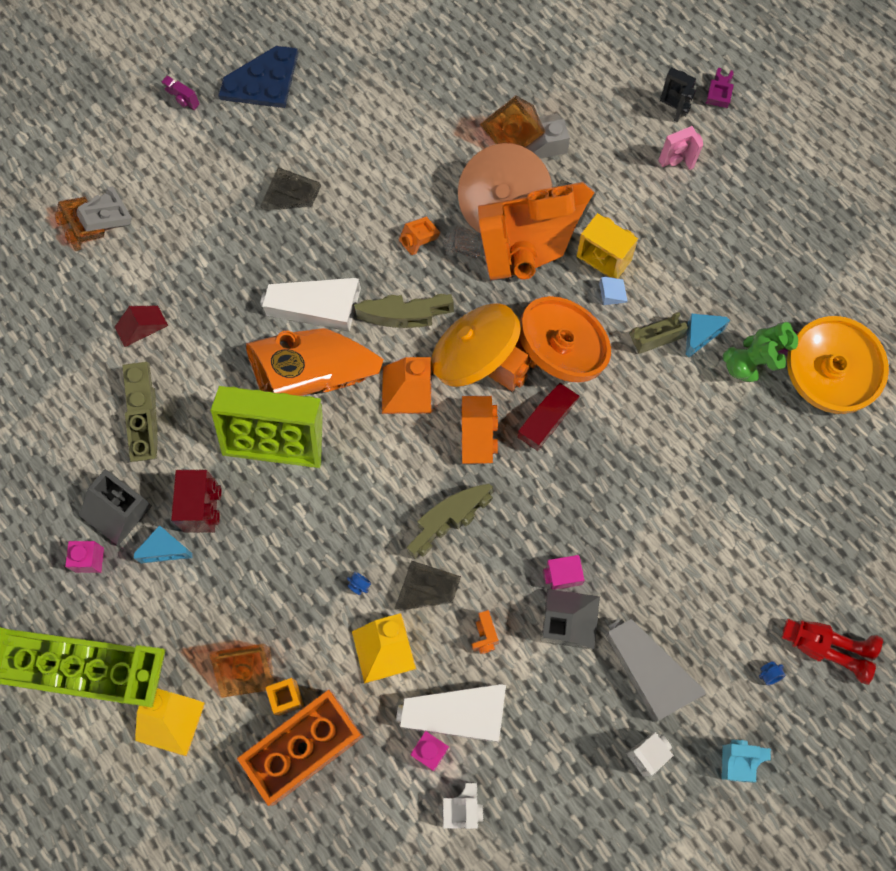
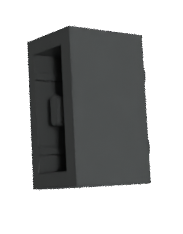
[79,469,152,546]

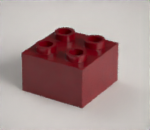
[171,470,222,533]

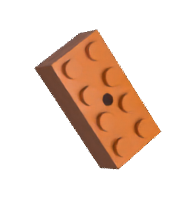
[237,690,364,806]

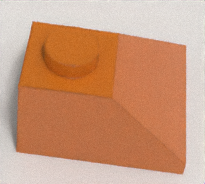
[382,357,432,414]

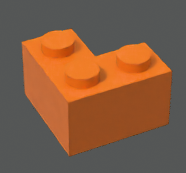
[488,339,537,392]
[462,396,498,464]

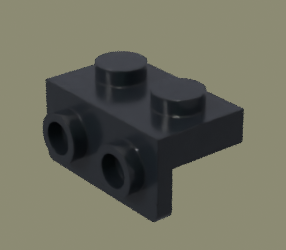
[660,67,696,123]

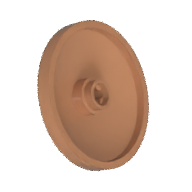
[458,143,552,234]

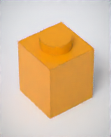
[265,678,305,716]

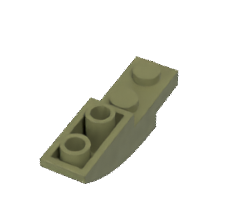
[354,294,454,328]
[122,362,158,462]
[406,484,493,559]

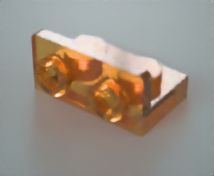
[55,197,105,251]

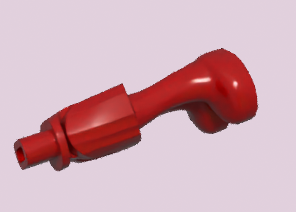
[781,619,883,685]

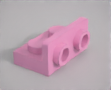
[658,126,703,170]

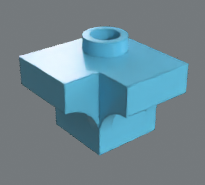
[722,740,771,783]

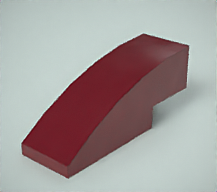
[517,383,580,451]

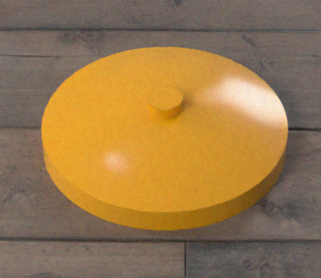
[431,303,521,387]
[787,316,889,414]

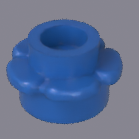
[347,571,372,595]
[759,661,786,686]

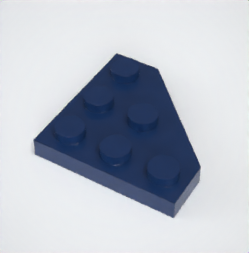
[219,46,299,108]

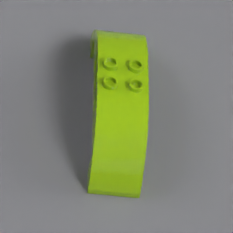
[0,627,166,708]

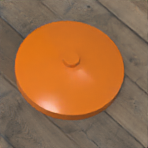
[519,296,611,382]

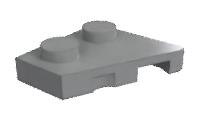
[76,186,132,231]

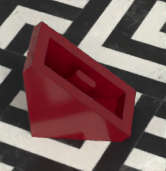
[115,306,168,347]

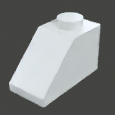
[626,732,673,777]

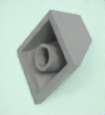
[513,113,570,159]

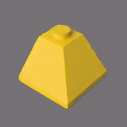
[352,613,416,684]
[135,688,205,756]

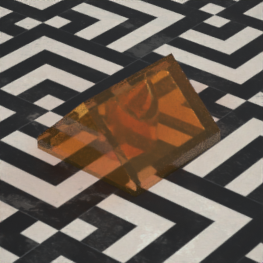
[480,95,545,147]
[209,643,274,698]

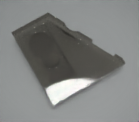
[260,167,321,211]
[395,560,461,611]

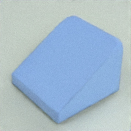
[600,277,627,305]

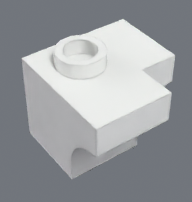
[443,783,483,829]

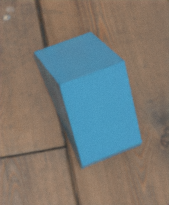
[686,313,730,358]
[134,525,192,563]

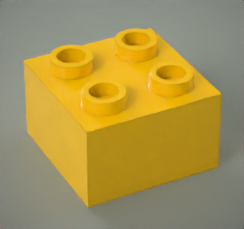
[577,213,638,279]

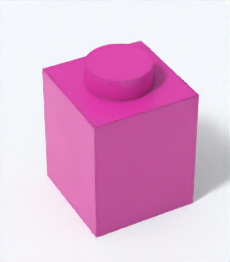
[65,541,104,573]
[543,555,585,590]
[410,731,450,772]

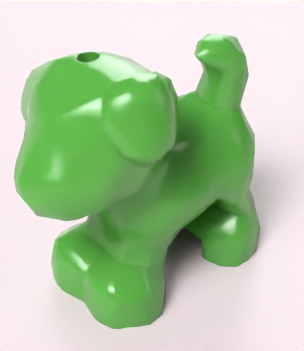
[723,322,798,382]

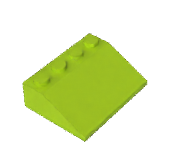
[211,386,323,468]

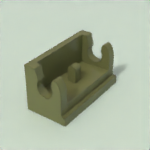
[629,312,688,354]

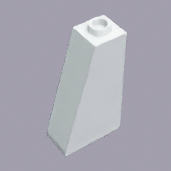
[261,278,361,332]
[396,684,506,743]

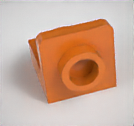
[399,216,440,255]
[471,610,499,654]

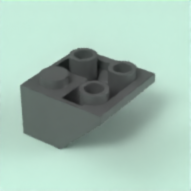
[541,589,600,650]

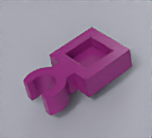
[705,68,734,108]
[161,75,200,110]

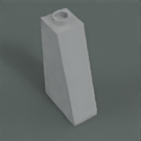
[605,619,706,722]

